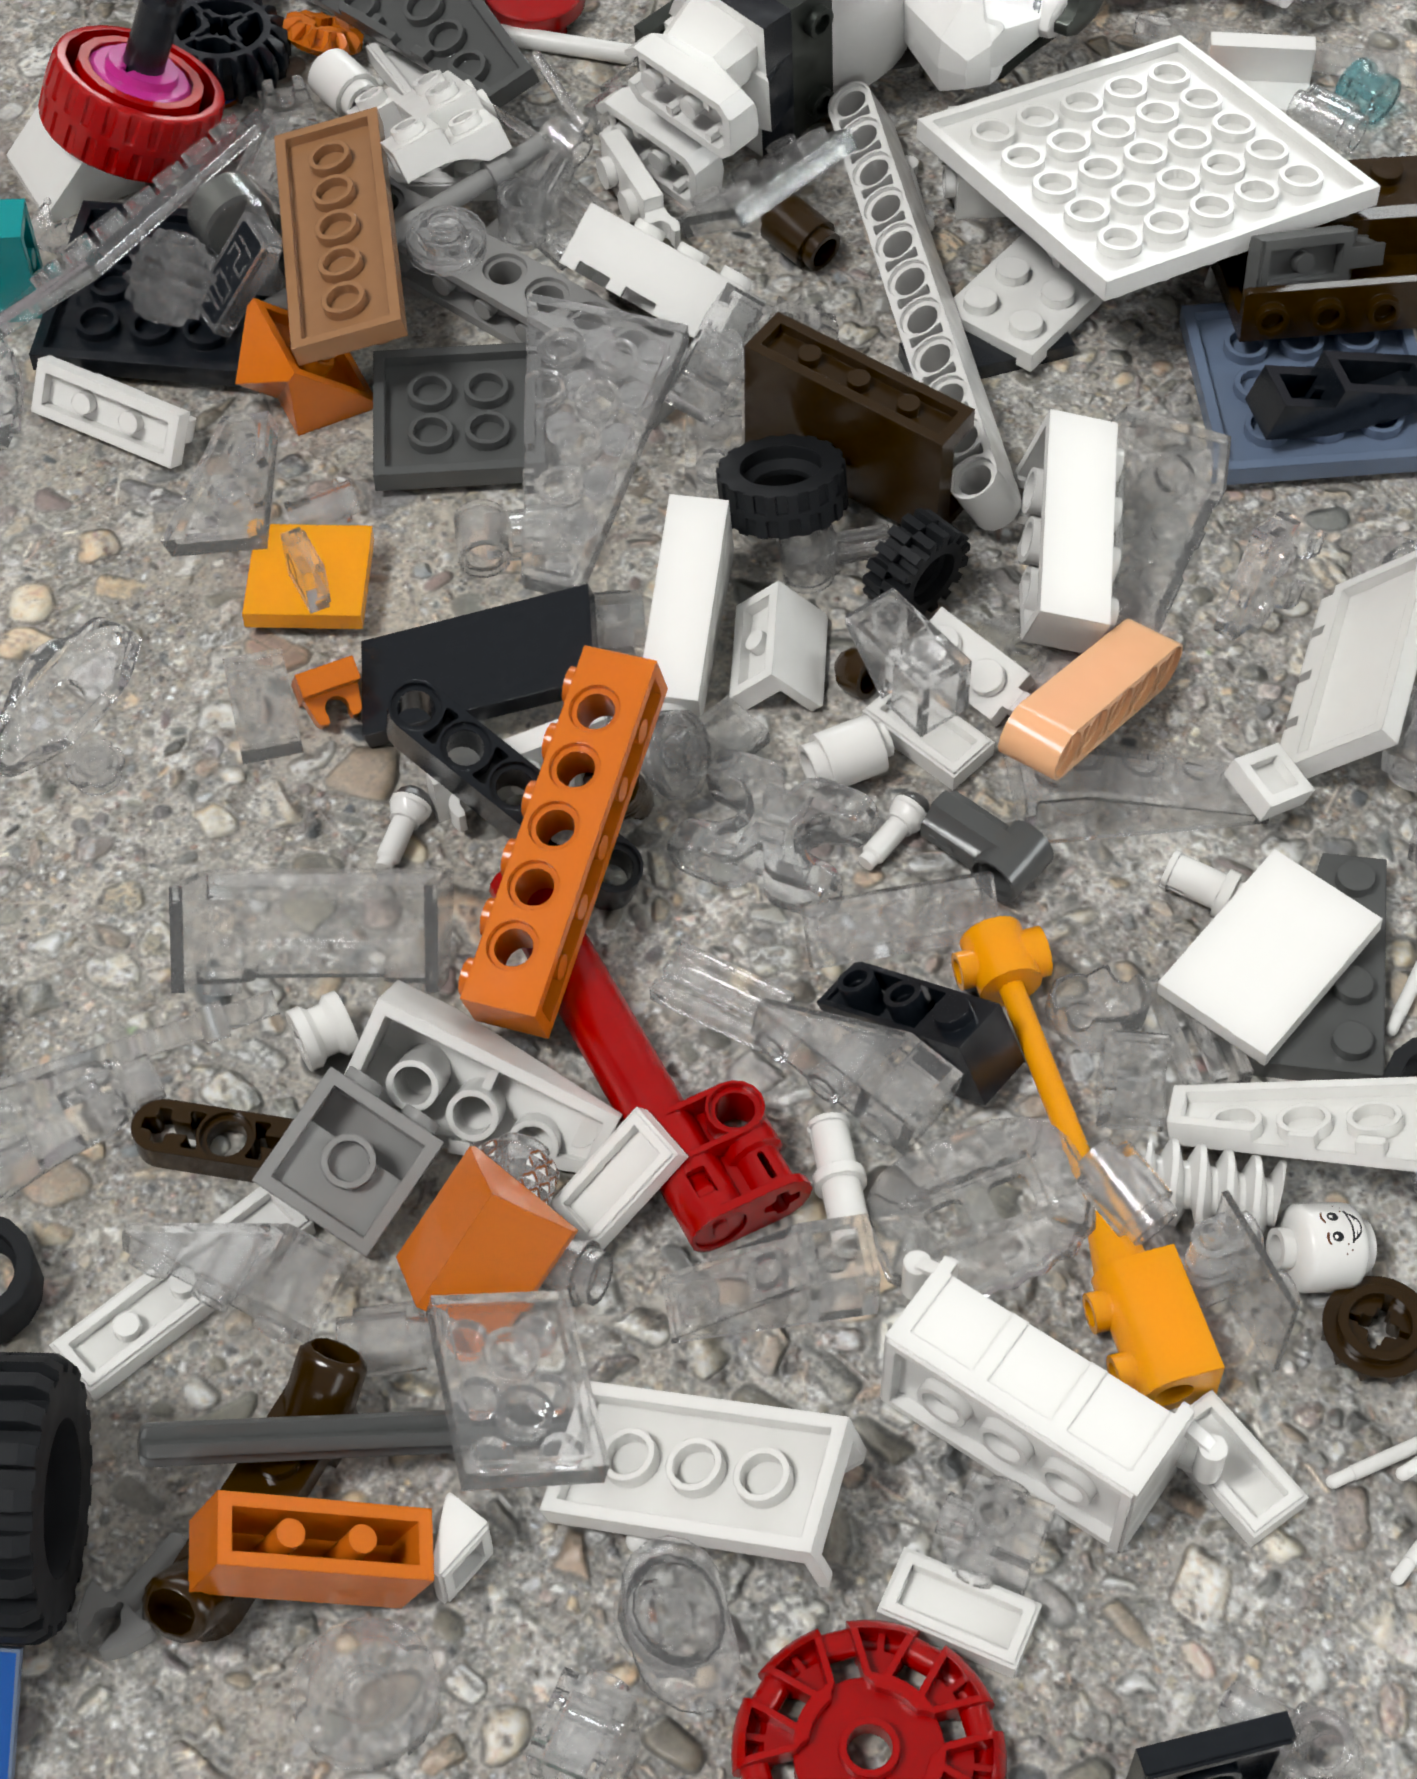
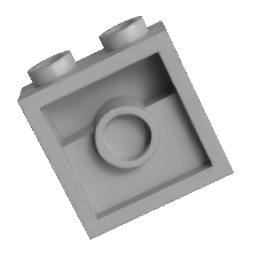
[252,1066,444,1258]

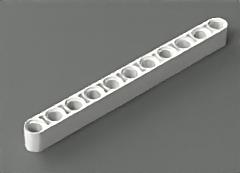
[828,81,1021,531]

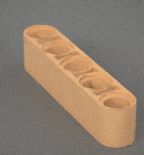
[998,618,1183,781]

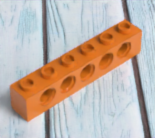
[458,645,668,1039]

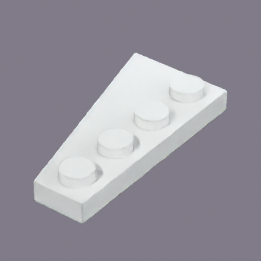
[1166,1076,1417,1172]

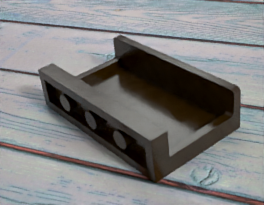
[1211,204,1417,342]
[744,312,975,524]

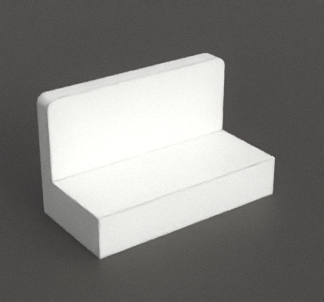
[1207,31,1316,119]
[729,580,828,711]

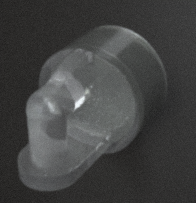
[187,171,284,296]

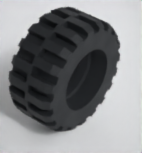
[0,1352,93,1645]

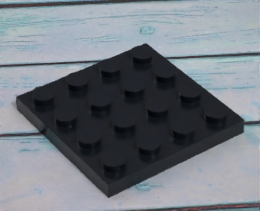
[29,200,285,388]

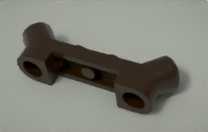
[142,1338,367,1644]

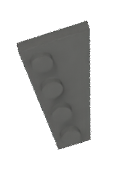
[1246,853,1387,1081]

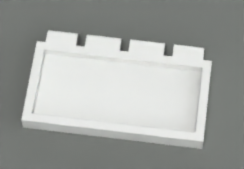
[1280,550,1417,779]

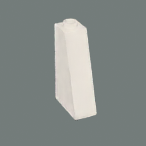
[643,494,734,727]

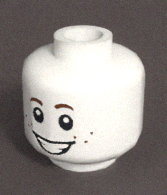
[1266,1202,1377,1293]

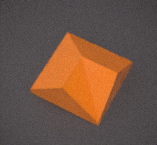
[235,298,373,436]

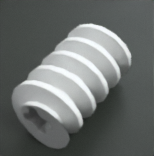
[1137,1133,1287,1244]

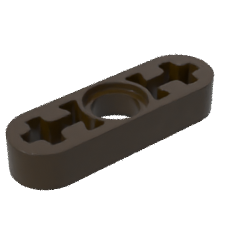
[131,1099,294,1183]

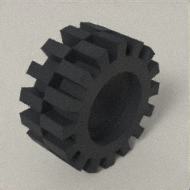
[862,508,970,624]

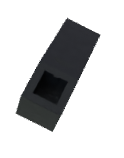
[817,960,1025,1106]

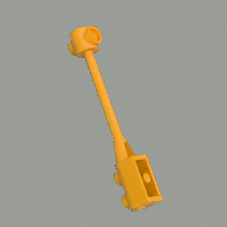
[951,916,1225,1410]

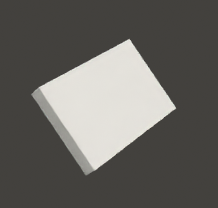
[1157,849,1383,1066]

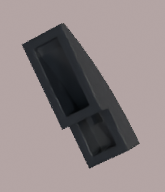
[1245,350,1417,440]

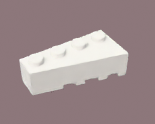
[1014,409,1124,653]

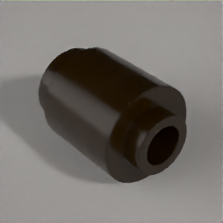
[760,193,840,271]

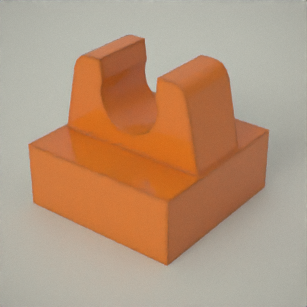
[291,655,362,729]

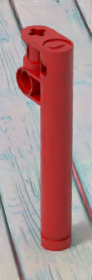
[489,871,813,1252]

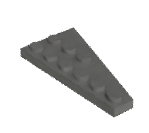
[310,0,540,110]

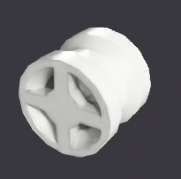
[285,990,359,1072]

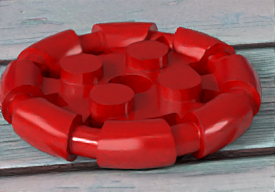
[731,1619,1007,1779]

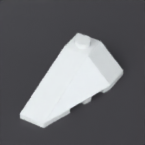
[344,980,622,1173]

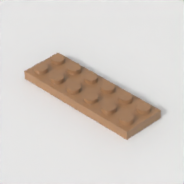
[274,107,408,366]

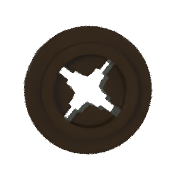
[1321,1276,1417,1385]

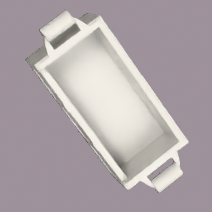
[880,1250,1228,1553]

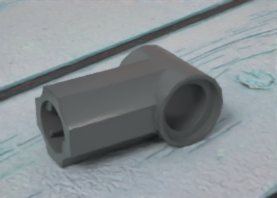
[920,790,1054,904]

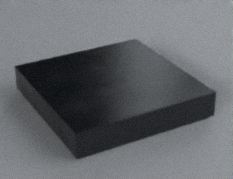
[1126,1710,1297,1779]

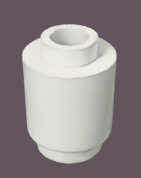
[308,48,379,117]
[798,714,894,792]

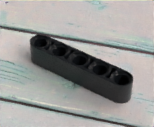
[385,679,644,911]

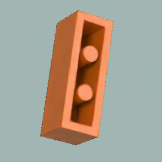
[188,1490,434,1609]

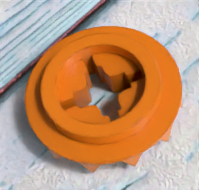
[282,10,364,56]

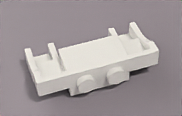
[345,70,512,184]

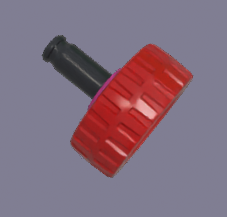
[38,0,225,183]

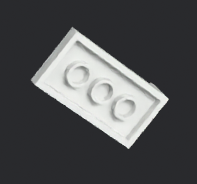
[953,232,1104,372]
[539,1380,867,1588]

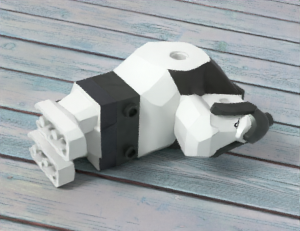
[595,0,1104,209]

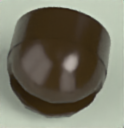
[834,647,886,700]

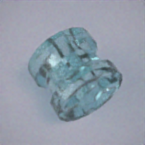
[1334,57,1401,125]

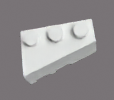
[559,202,766,361]

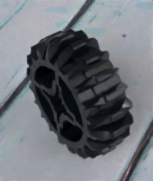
[173,0,292,104]

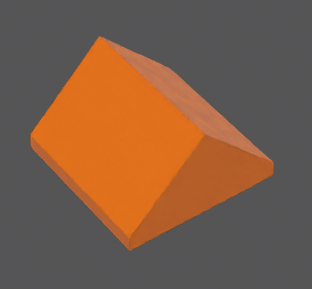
[396,1146,579,1342]

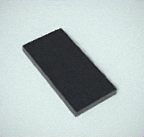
[361,584,598,748]

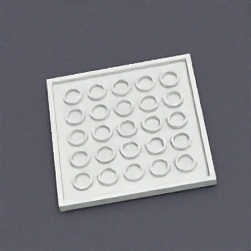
[916,35,1381,301]

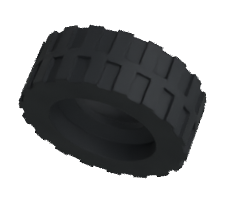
[716,434,849,540]

